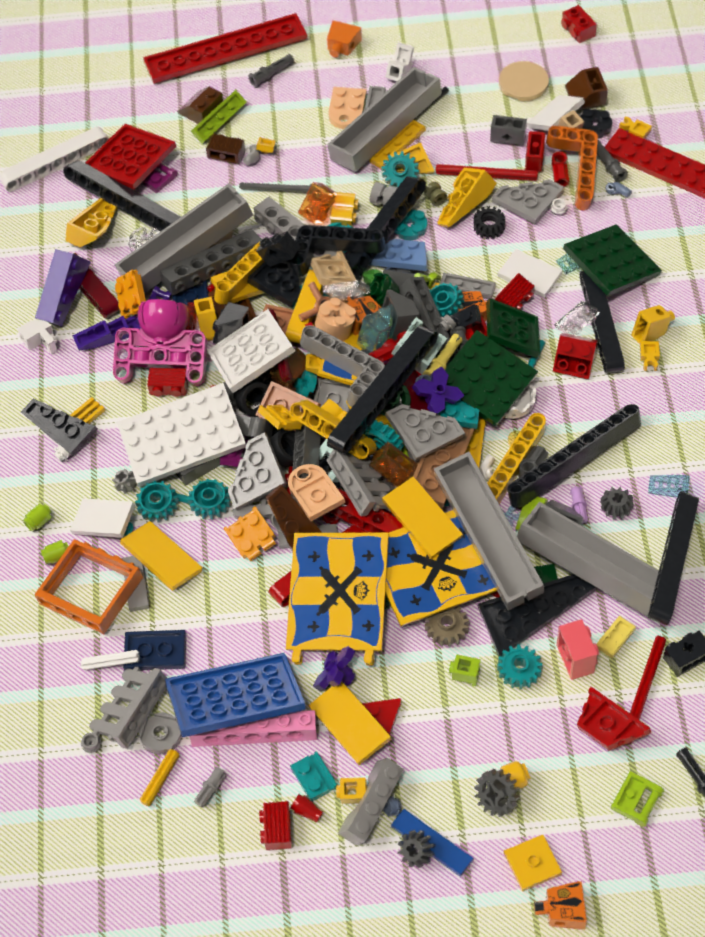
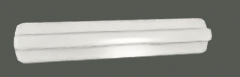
[81,650,140,670]

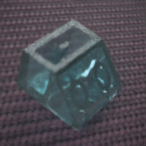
[357,304,394,354]

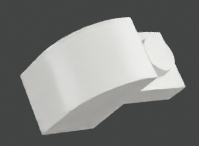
[385,43,415,81]
[17,320,58,355]

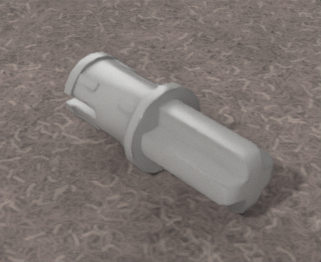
[194,767,226,807]

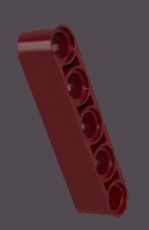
[73,253,120,319]

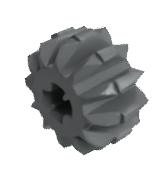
[600,486,634,520]
[398,830,435,868]

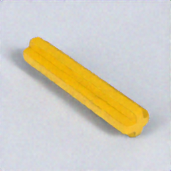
[140,749,179,806]

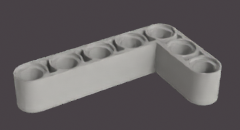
[300,325,385,407]

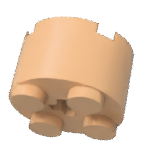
[315,297,356,341]

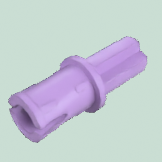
[570,486,588,524]

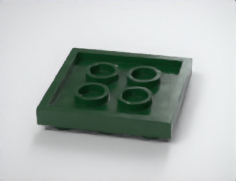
[486,298,540,358]

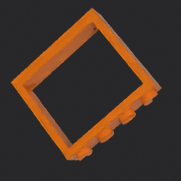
[34,539,143,634]

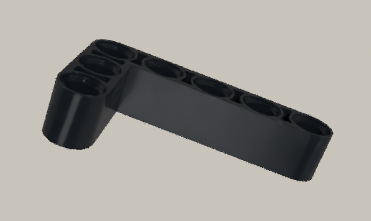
[290,225,386,277]

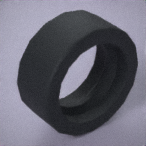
[235,380,268,417]
[270,429,295,467]

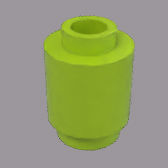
[22,504,52,532]
[40,540,69,565]

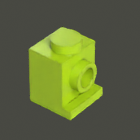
[449,654,481,686]

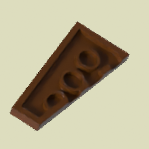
[265,484,322,553]

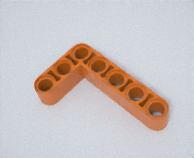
[546,126,598,211]

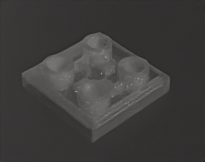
[323,280,370,301]
[554,301,600,335]

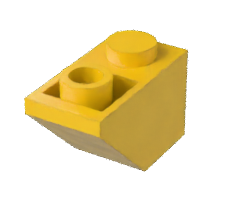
[194,297,217,341]

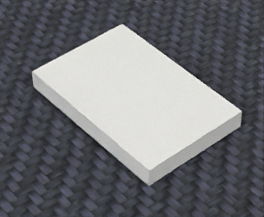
[527,95,585,131]
[498,249,562,298]
[70,498,136,538]

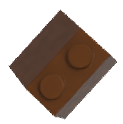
[177,86,223,124]

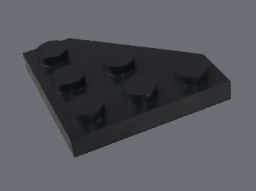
[247,260,302,308]

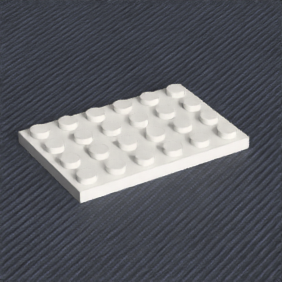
[117,383,246,487]

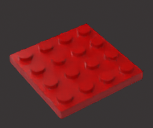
[85,124,177,190]

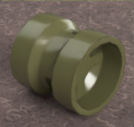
[424,182,448,206]

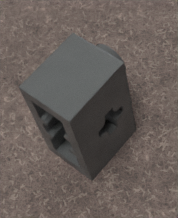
[490,115,527,145]

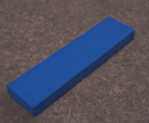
[391,809,473,877]

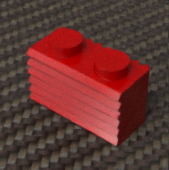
[525,131,546,172]
[495,273,535,310]
[147,368,188,397]
[259,801,292,850]

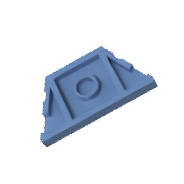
[369,239,428,271]

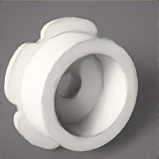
[550,198,568,214]
[53,445,70,462]

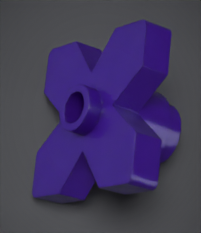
[412,367,464,415]
[313,646,355,691]

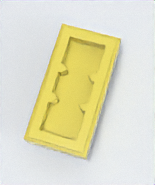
[596,616,636,658]

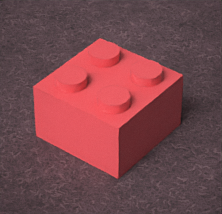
[556,619,599,680]

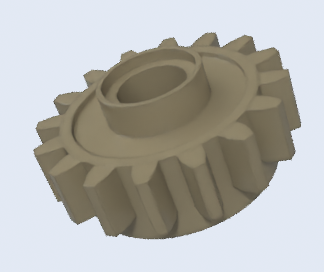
[425,606,469,647]

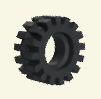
[473,206,505,239]

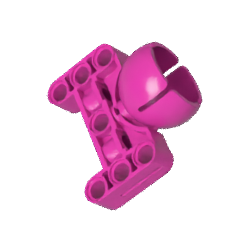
[113,299,208,386]

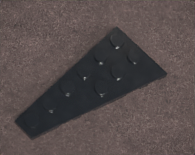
[478,574,598,657]

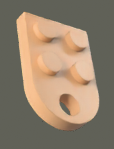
[329,87,367,129]
[288,464,345,521]

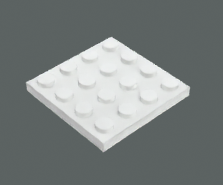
[207,309,295,393]

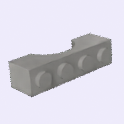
[338,758,404,845]

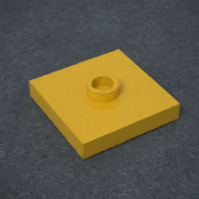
[503,834,562,892]

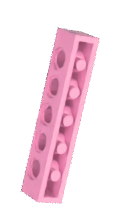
[189,710,317,747]

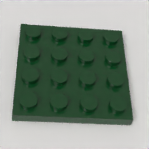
[563,224,662,296]
[445,330,538,427]

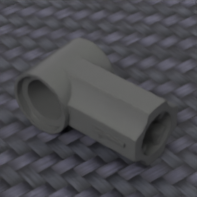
[518,445,548,478]

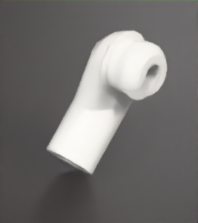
[479,454,495,480]

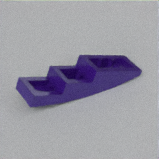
[72,314,141,351]

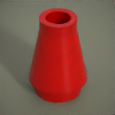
[290,794,323,823]

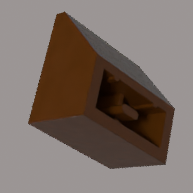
[565,67,608,110]

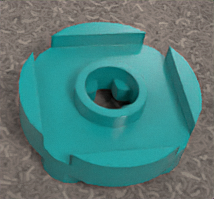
[394,209,427,241]
[293,370,317,399]

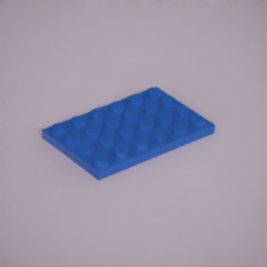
[165,652,306,738]

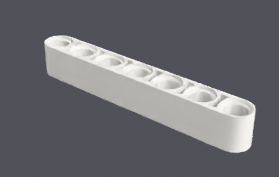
[0,127,109,192]

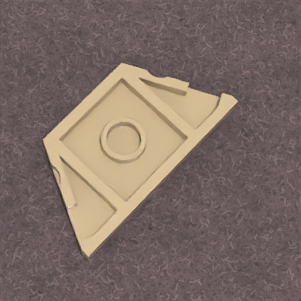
[311,251,360,294]

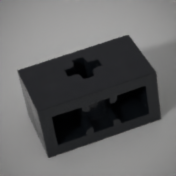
[256,231,300,267]
[663,630,705,677]

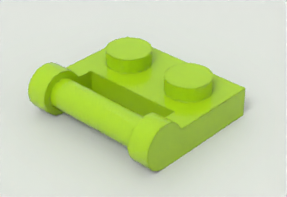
[611,771,664,827]

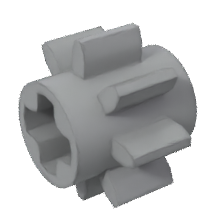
[112,469,136,494]

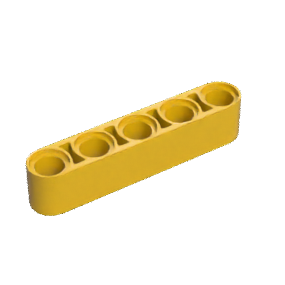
[214,242,265,304]
[285,269,326,344]
[290,399,377,459]

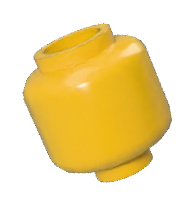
[500,761,530,789]

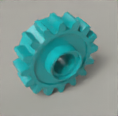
[381,151,419,188]
[429,283,465,317]
[365,420,404,456]
[188,479,231,519]
[135,481,178,523]
[497,644,543,689]

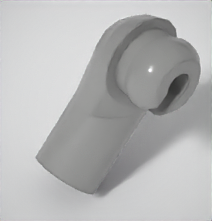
[243,144,260,166]

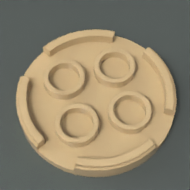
[499,61,549,101]

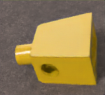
[631,305,675,344]

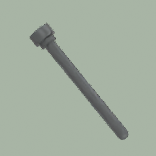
[239,182,321,196]

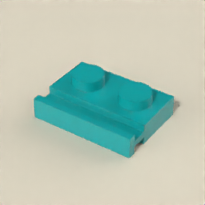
[290,751,337,802]

